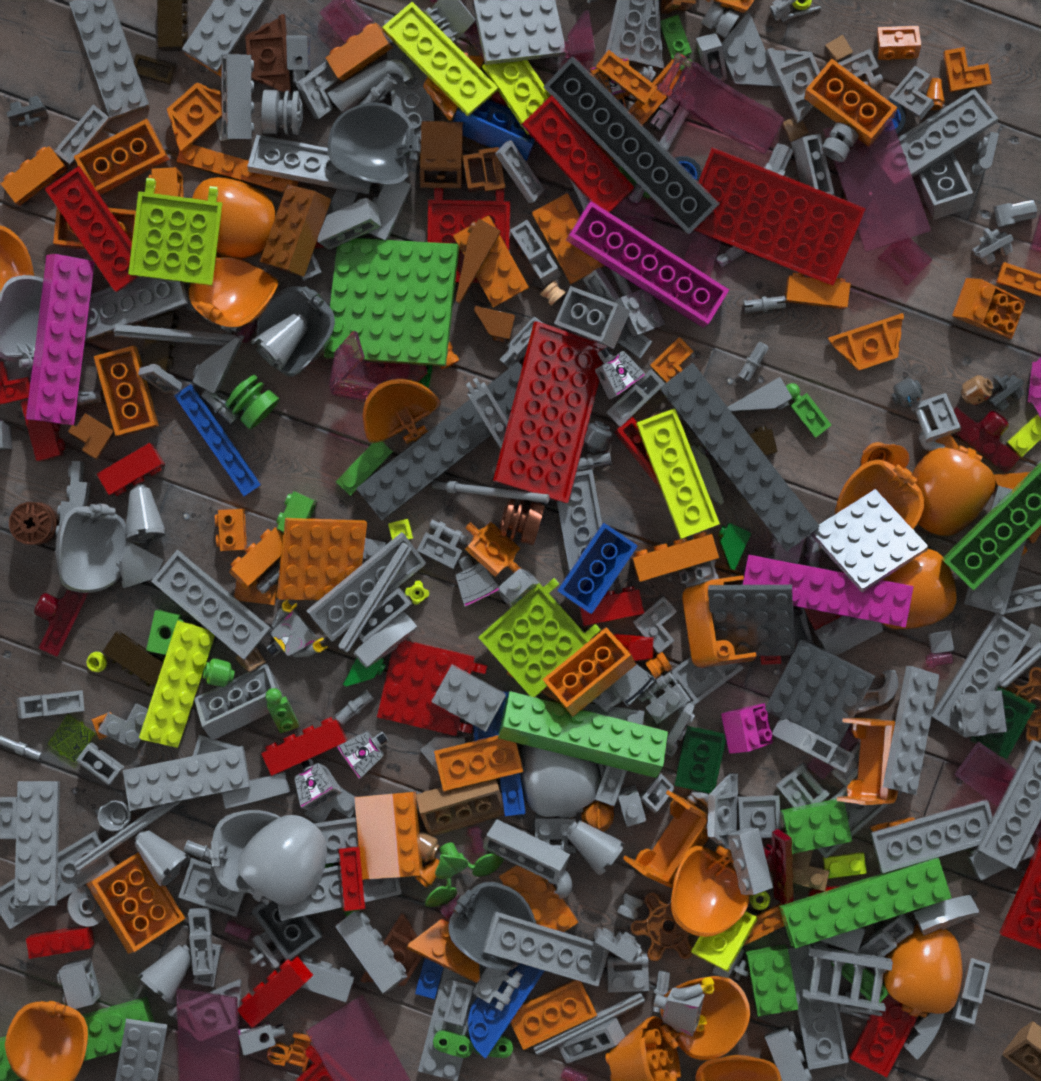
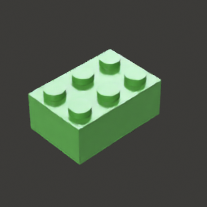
[780,799,852,854]
[745,944,798,1016]

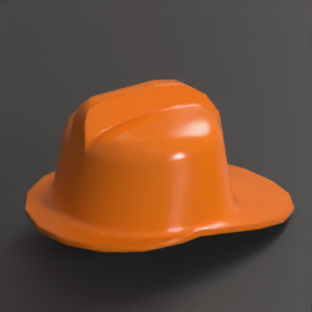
[861,442,910,468]
[581,800,614,832]

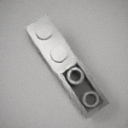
[56,461,91,538]
[772,718,855,773]

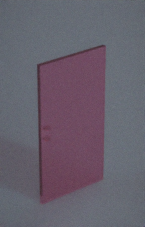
[823,120,931,252]
[177,989,240,1081]
[306,995,410,1081]

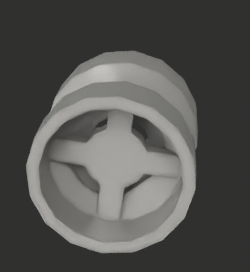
[618,892,644,919]

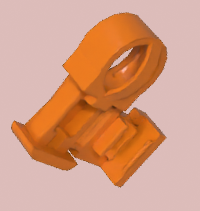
[267,1031,312,1071]

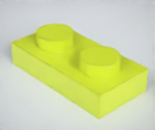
[1006,414,1041,457]
[823,852,867,878]

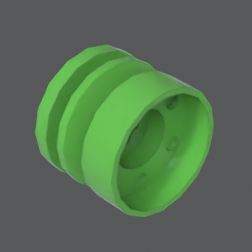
[225,375,280,430]

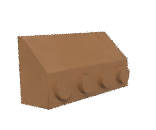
[416,778,505,836]
[1002,1021,1041,1081]

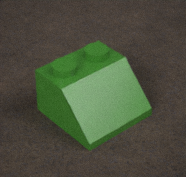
[276,491,318,532]

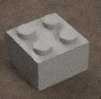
[57,956,101,1009]

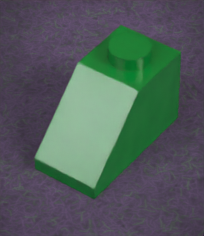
[718,523,751,570]
[343,658,386,686]

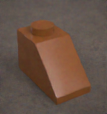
[474,306,515,343]

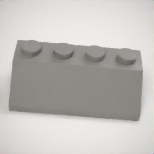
[194,663,283,741]

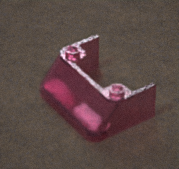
[329,331,428,402]

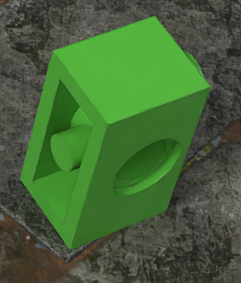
[146,610,184,655]

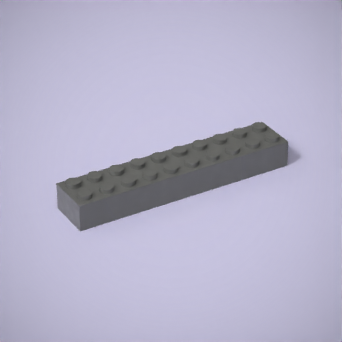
[544,57,720,234]
[357,362,522,521]
[660,363,820,552]

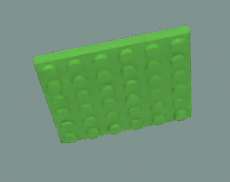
[324,238,459,366]

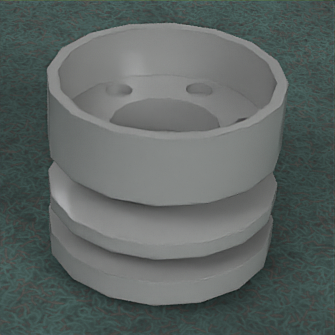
[262,90,303,135]

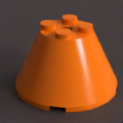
[606,1016,681,1081]

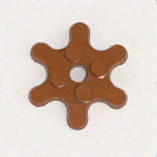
[1004,667,1041,742]
[631,893,693,961]

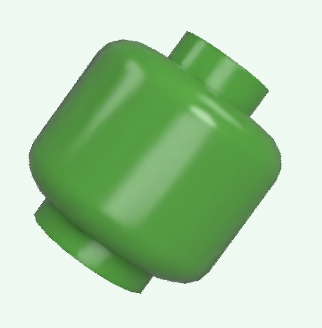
[203,659,235,687]

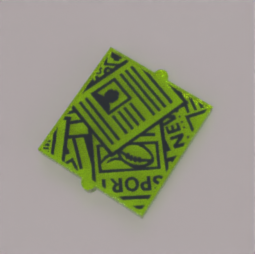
[48,714,96,763]

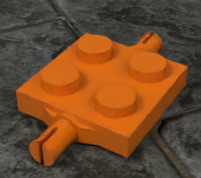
[465,521,522,577]

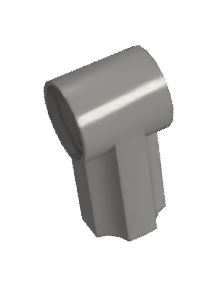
[764,143,793,175]
[993,200,1037,228]

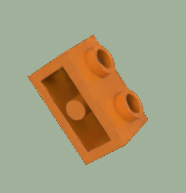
[215,509,247,551]

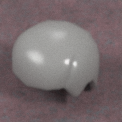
[97,800,132,832]
[548,870,572,899]

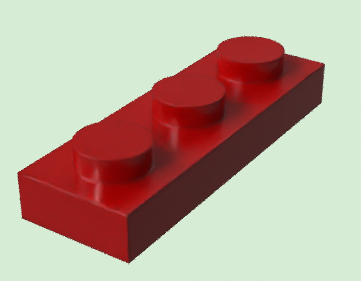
[338,847,365,911]

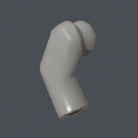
[919,431,945,451]
[687,790,709,806]

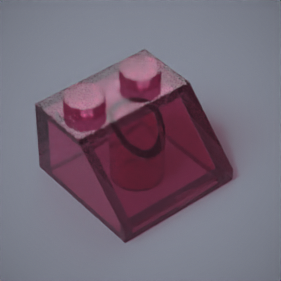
[564,10,595,62]

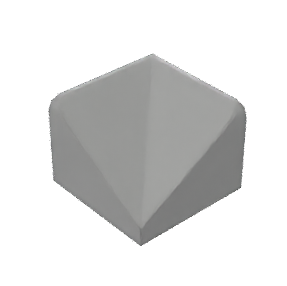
[928,630,954,654]

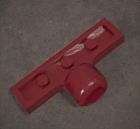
[953,406,1020,474]
[34,589,88,657]
[763,829,794,905]

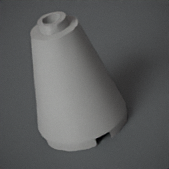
[251,314,308,370]
[125,485,166,543]
[567,821,625,875]
[134,830,190,887]
[138,945,192,1003]

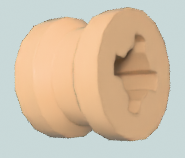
[540,281,566,306]

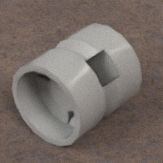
[701,1,739,39]
[821,123,859,162]

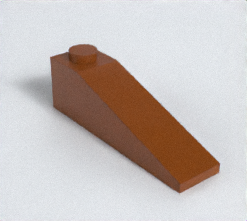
[456,219,501,305]

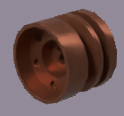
[500,498,545,546]
[9,502,59,545]

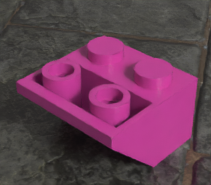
[721,703,773,754]

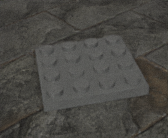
[708,584,795,656]
[765,638,875,746]

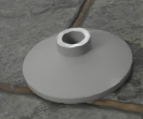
[67,886,105,927]

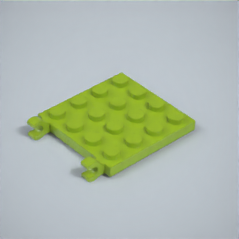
[128,178,223,286]
[478,578,600,697]

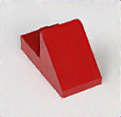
[613,633,654,661]

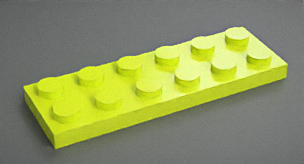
[382,2,498,116]
[636,408,720,539]
[139,620,215,748]

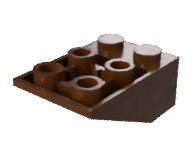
[420,121,463,188]

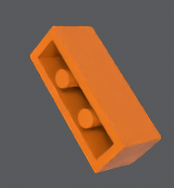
[325,23,394,82]
[0,146,68,206]
[784,273,851,309]
[229,527,283,590]

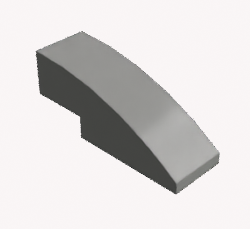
[606,369,666,427]
[353,612,417,669]
[222,772,290,809]
[914,895,980,936]
[950,958,990,1026]
[904,1012,945,1060]

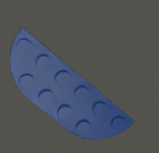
[468,963,545,1059]

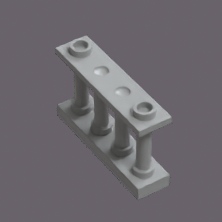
[802,945,893,1013]

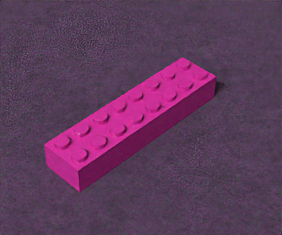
[566,201,729,328]
[26,254,95,425]
[743,555,914,627]

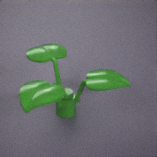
[425,842,504,907]

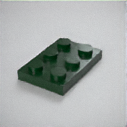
[970,686,1036,759]
[674,725,726,793]

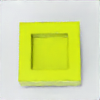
[388,519,413,540]

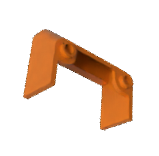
[682,575,756,668]
[837,718,898,805]
[623,790,709,888]

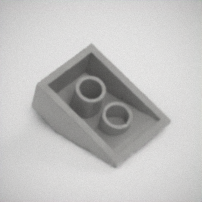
[916,151,973,220]

